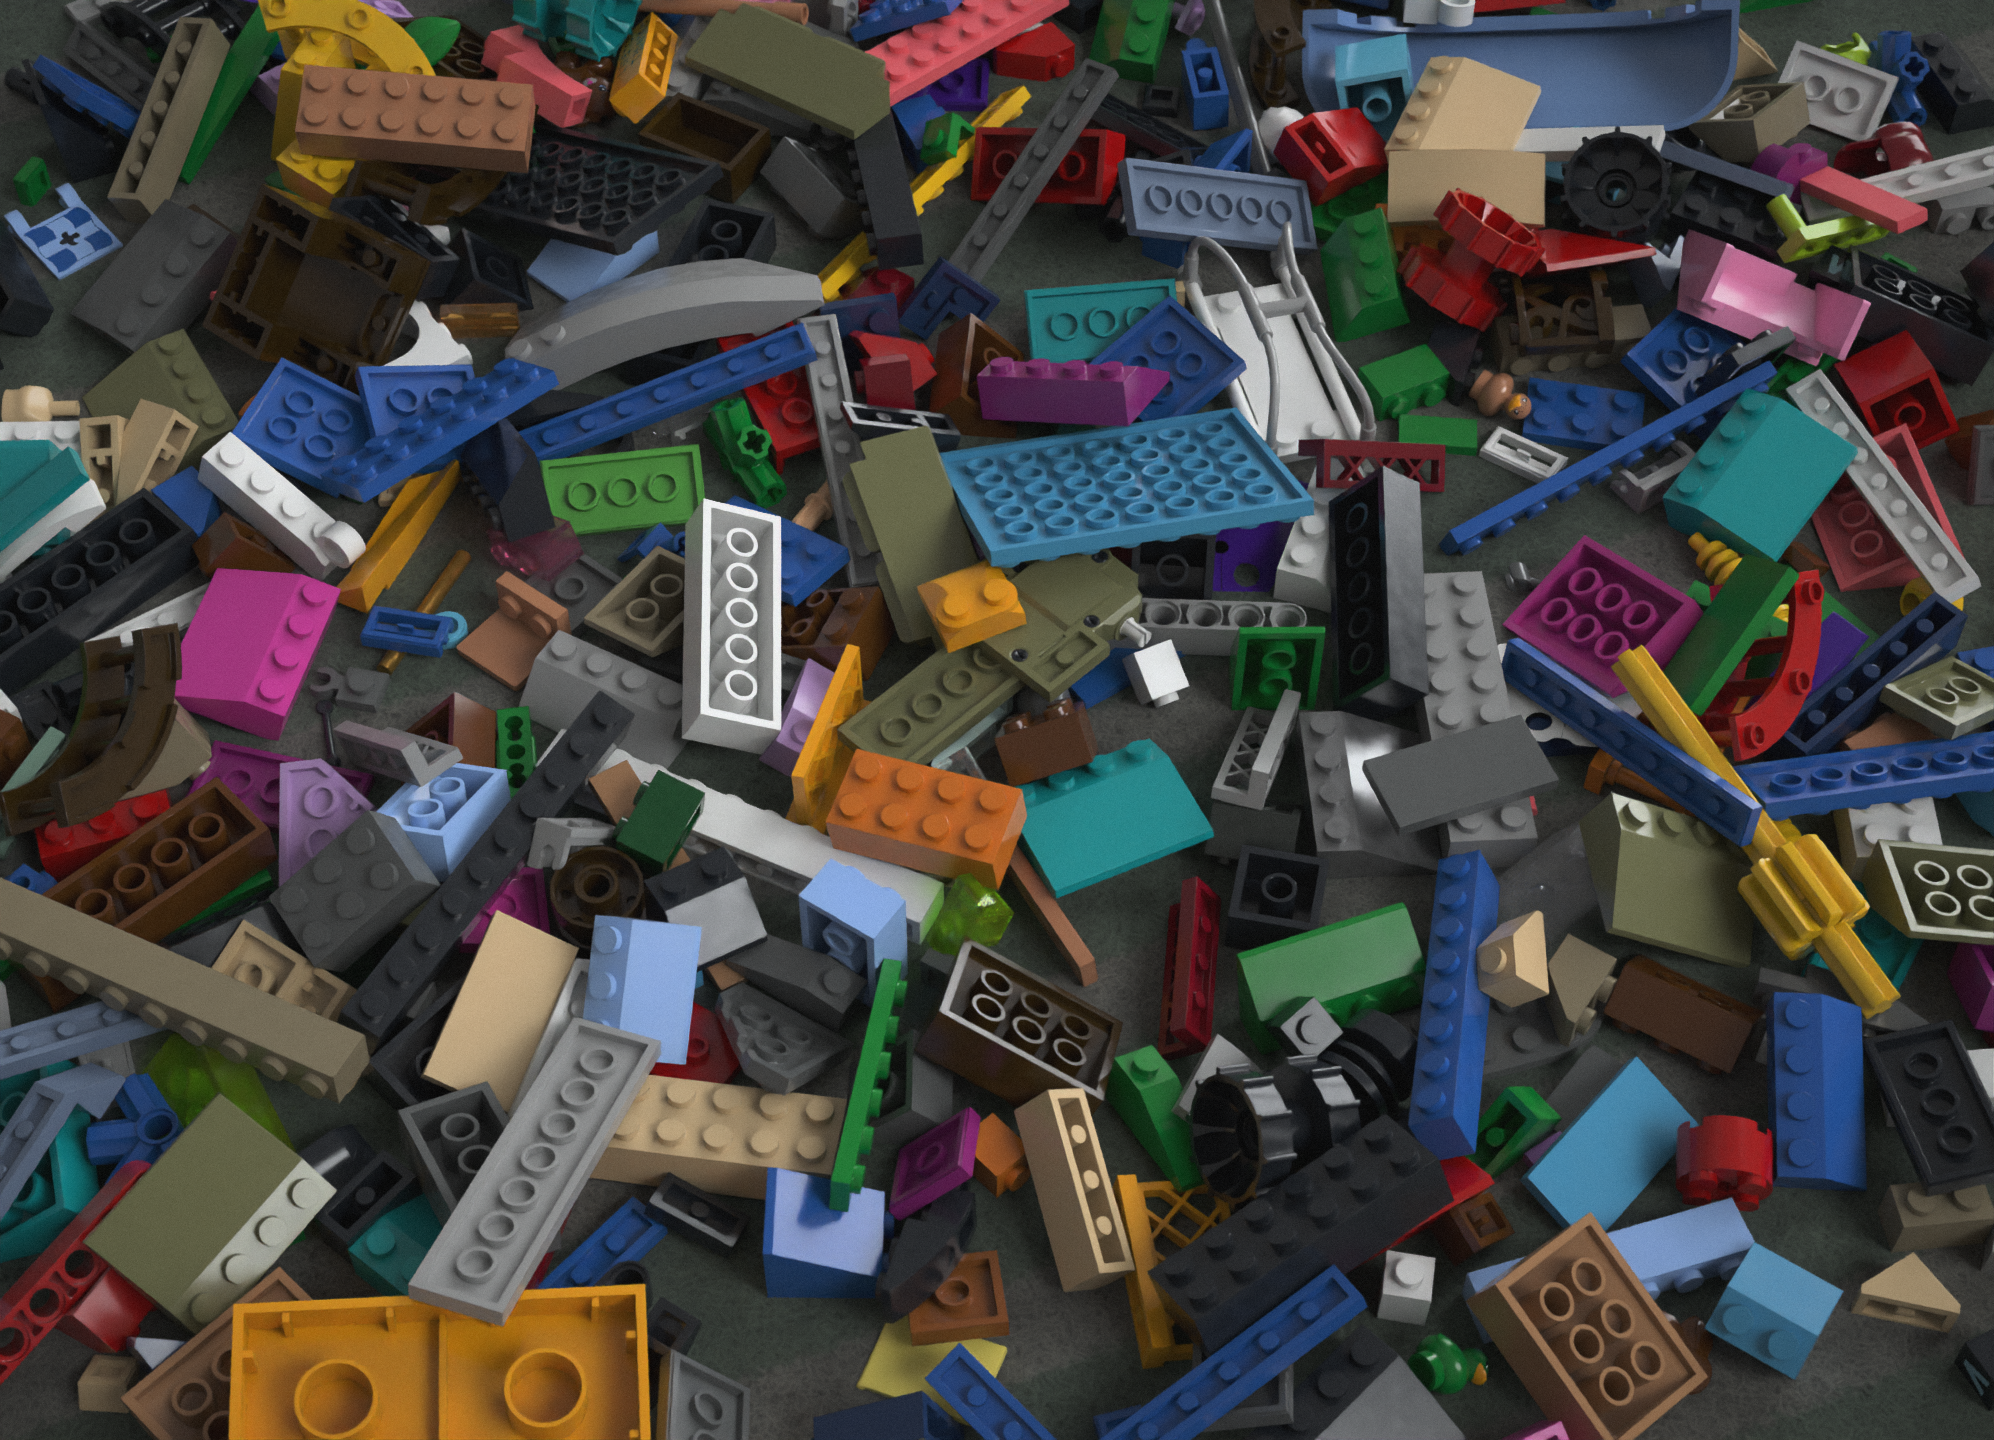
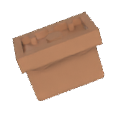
[457,571,572,691]

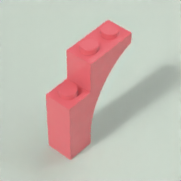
[481,25,593,128]

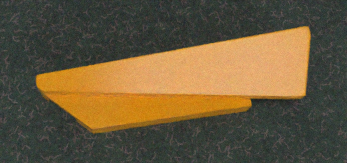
[336,459,460,614]

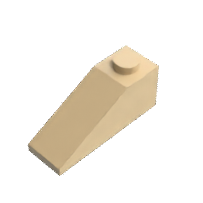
[116,399,199,506]
[79,415,130,528]

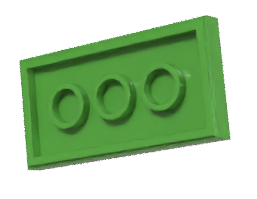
[540,444,705,540]

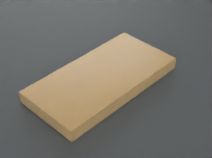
[421,910,579,1114]

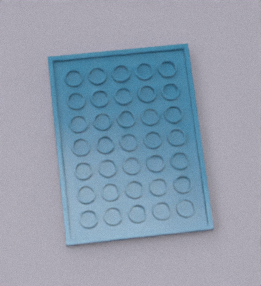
[940,408,1314,568]

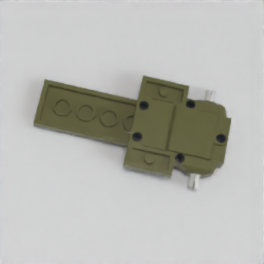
[837,548,1152,765]

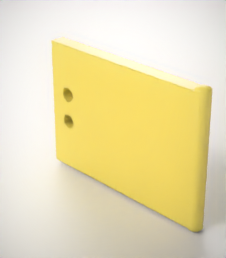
[856,1315,1007,1426]

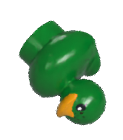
[1407,1333,1490,1395]

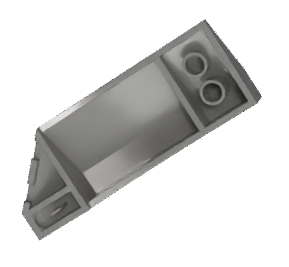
[505,258,824,390]

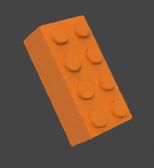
[825,749,1027,890]

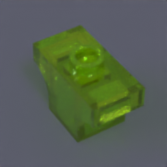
[926,873,1014,956]

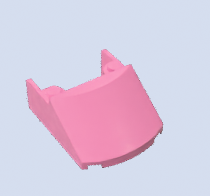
[1677,229,1871,366]

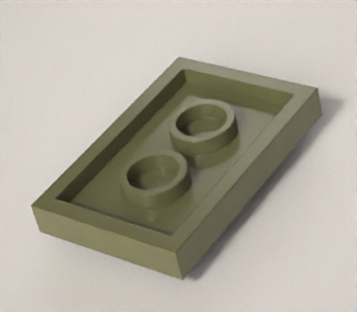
[1879,656,1994,740]

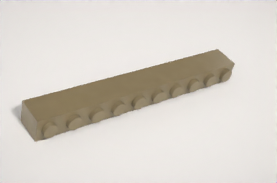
[0,877,370,1104]

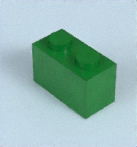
[1358,343,1450,422]

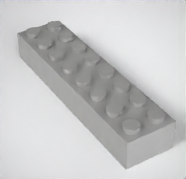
[1414,571,1538,868]

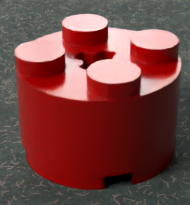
[1675,1115,1773,1212]

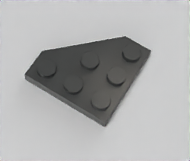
[714,982,854,1096]

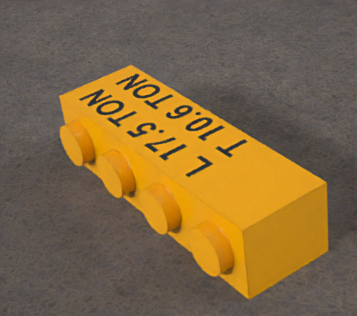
[609,12,678,124]

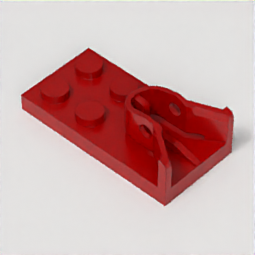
[716,321,820,475]

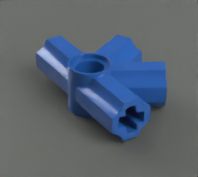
[1867,30,1930,126]
[86,1073,184,1185]

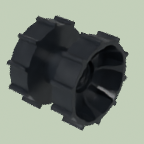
[1560,126,1672,245]
[1185,1053,1361,1211]

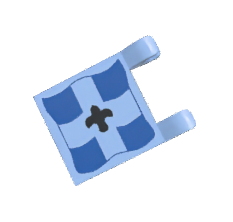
[4,183,123,280]

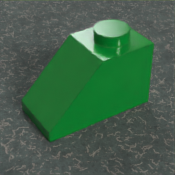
[1465,1086,1562,1179]

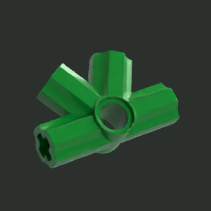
[702,397,787,509]

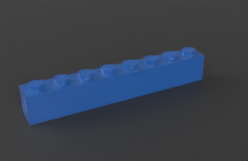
[1408,850,1500,1160]

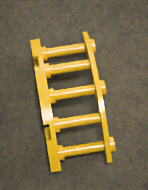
[258,0,436,76]

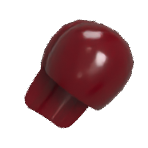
[1833,122,1934,177]

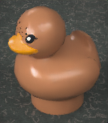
[1468,369,1532,420]

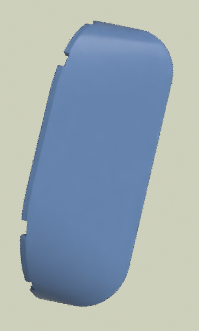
[1302,0,1740,131]

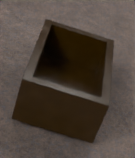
[638,92,772,204]

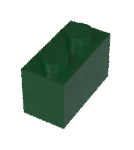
[612,770,705,877]

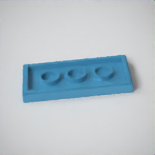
[1520,1056,1699,1232]

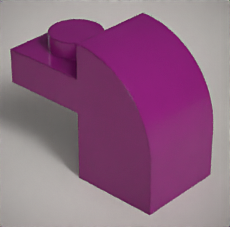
[1750,143,1828,205]

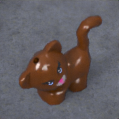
[534,51,618,128]

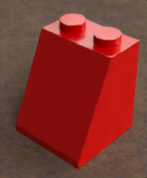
[1834,330,1960,450]

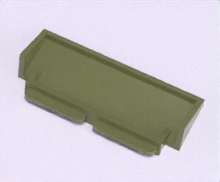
[685,3,890,140]
[843,425,981,651]

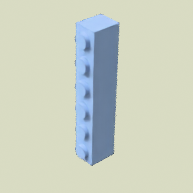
[1462,1198,1755,1344]

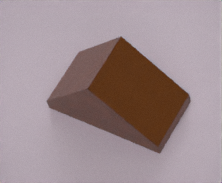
[1429,1192,1515,1267]

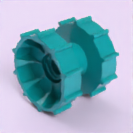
[512,0,642,62]

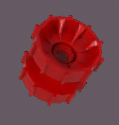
[1397,187,1546,332]

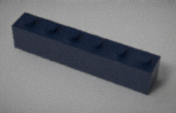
[1763,592,1968,761]

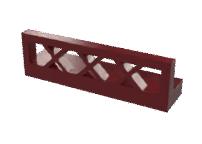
[1298,439,1445,492]
[1157,876,1221,1060]

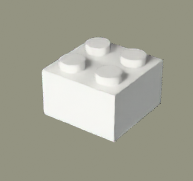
[1833,797,1943,883]

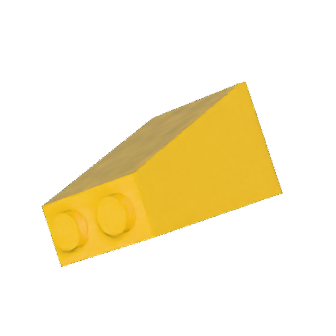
[271,28,356,161]

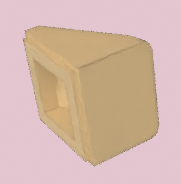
[77,1355,141,1413]

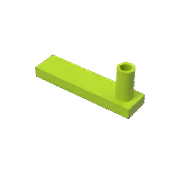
[1766,194,1890,263]

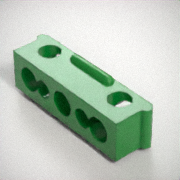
[495,706,537,799]

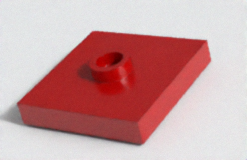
[649,1002,742,1084]

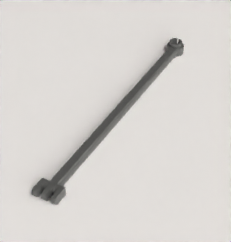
[1202,0,1285,178]

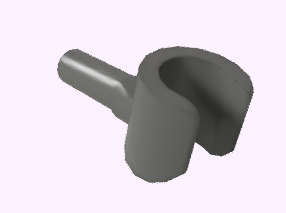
[1505,562,1542,592]

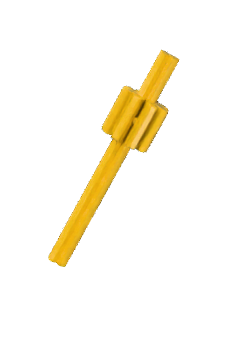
[1611,645,1901,1019]

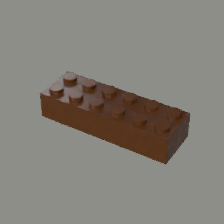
[6,777,278,1013]

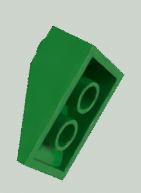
[1228,627,1326,710]

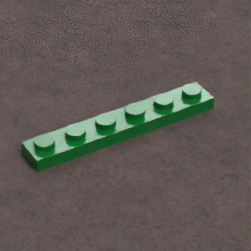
[829,958,908,1212]

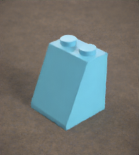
[1335,33,1414,141]

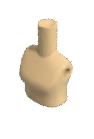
[1,386,80,422]

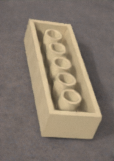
[589,1075,847,1200]

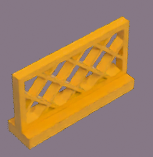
[785,644,871,836]
[1112,1174,1231,1369]

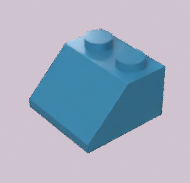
[1704,1242,1844,1380]

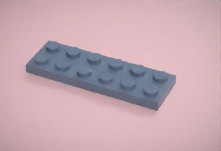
[1117,158,1318,255]

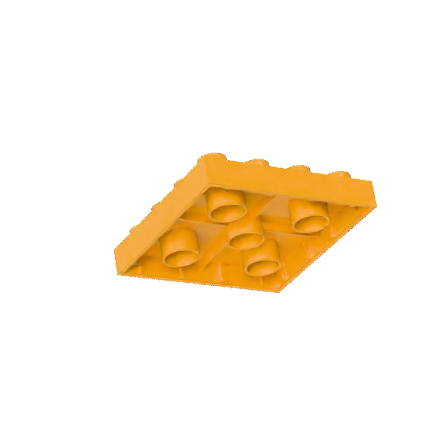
[229,1284,651,1440]

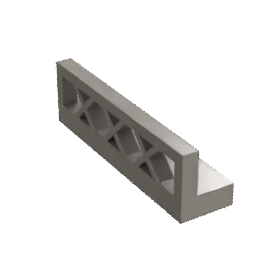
[1211,689,1301,811]
[332,720,464,787]

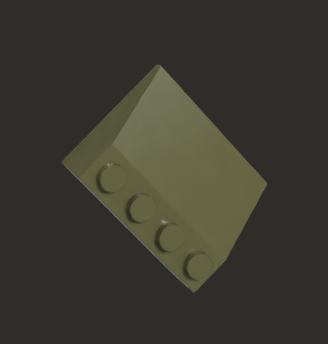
[82,329,239,476]
[1578,793,1754,968]
[1861,839,1994,945]
[82,1093,337,1338]

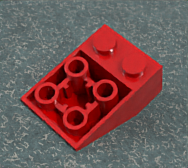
[1273,107,1389,207]

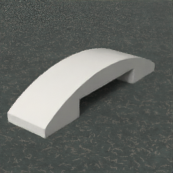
[0,479,107,584]

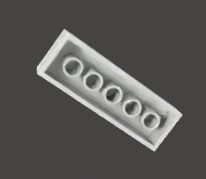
[682,499,781,755]

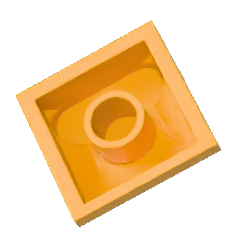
[917,560,1027,653]

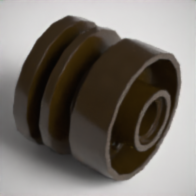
[550,846,649,959]

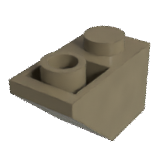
[1543,934,1618,1047]

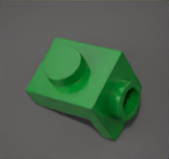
[920,112,975,166]

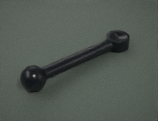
[316,700,341,767]

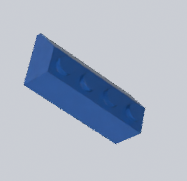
[1140,128,1253,269]
[1766,992,1867,1192]

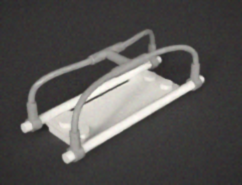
[1177,221,1377,473]

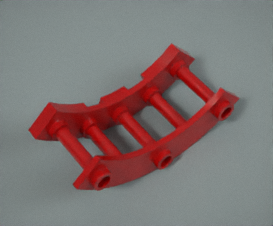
[1650,569,1824,761]

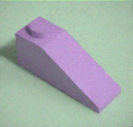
[759,658,835,777]

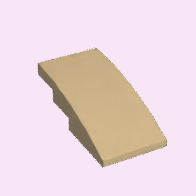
[1387,149,1546,230]
[211,919,376,1094]

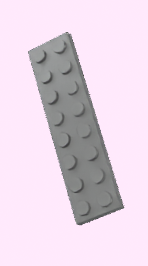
[408,1017,661,1326]

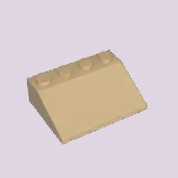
[1384,56,1541,165]

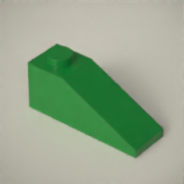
[1104,1045,1205,1193]

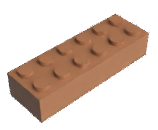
[295,65,536,173]

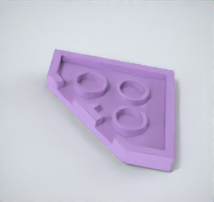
[279,758,378,887]

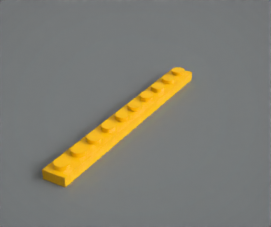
[817,85,1031,303]

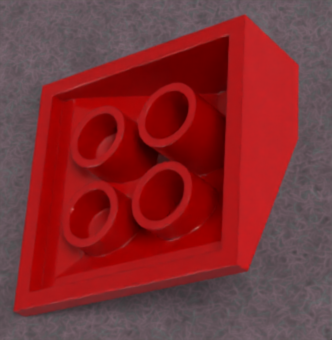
[1520,228,1656,281]

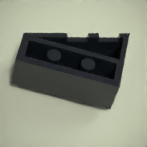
[329,195,460,300]

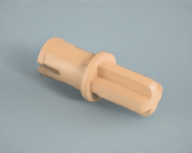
[792,479,834,531]

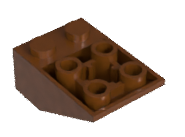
[781,586,896,681]

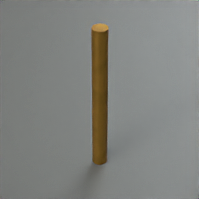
[377,550,471,676]

